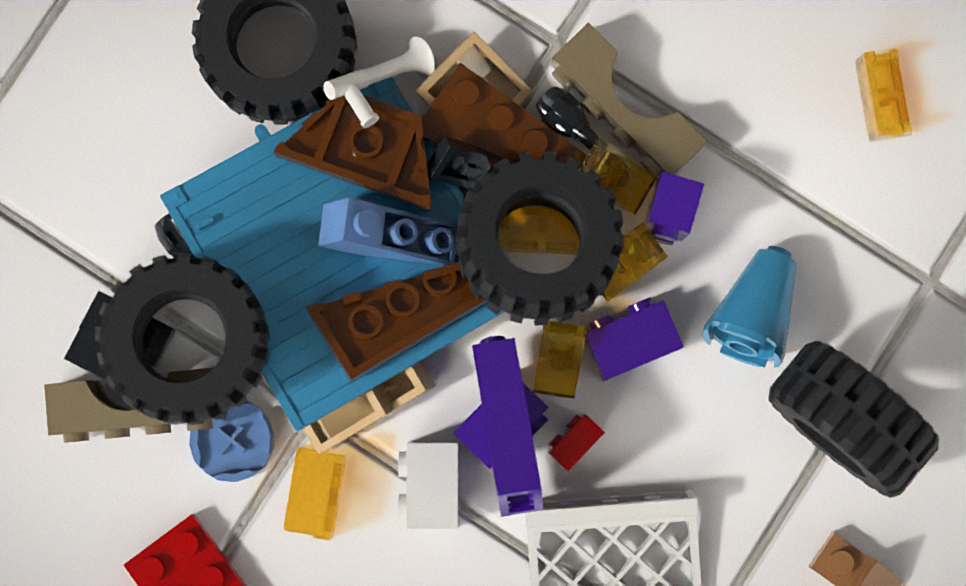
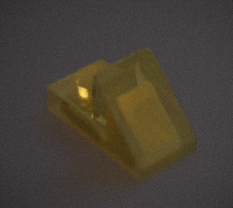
[579,137,656,215]
[602,223,668,302]
[533,321,587,399]

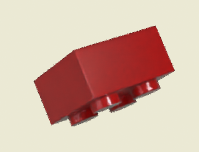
[547,414,605,471]

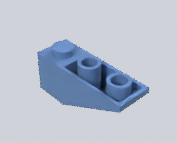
[318,198,458,266]

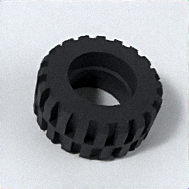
[191,0,357,125]
[455,151,625,326]
[95,253,270,425]
[768,340,939,498]

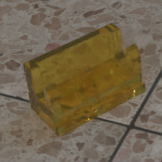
[855,48,913,143]
[500,207,579,255]

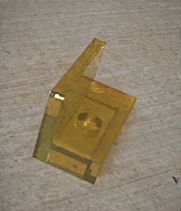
[283,447,347,541]

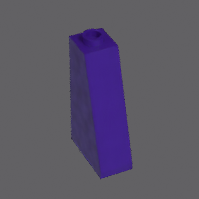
[472,335,543,517]

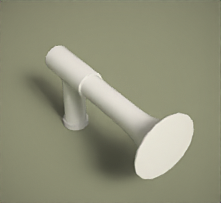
[324,37,435,128]

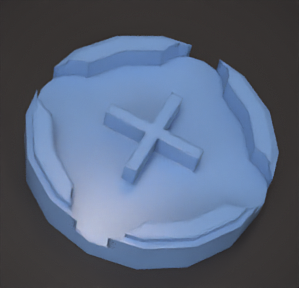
[189,400,275,482]

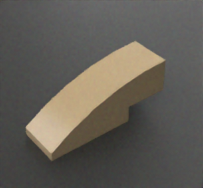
[304,360,436,455]

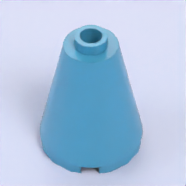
[701,246,797,368]

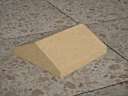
[415,31,533,107]

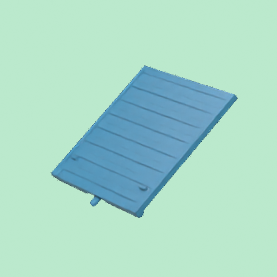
[159,77,504,433]

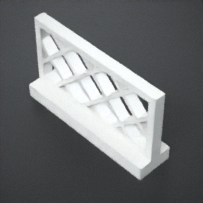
[525,489,702,586]

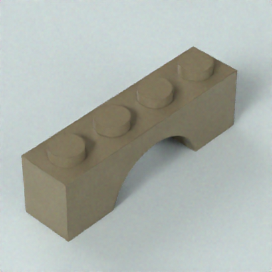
[551,22,708,180]
[44,368,226,443]

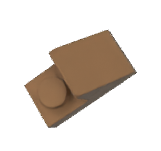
[808,532,903,586]

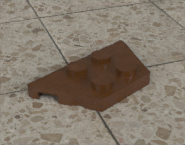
[274,95,431,211]

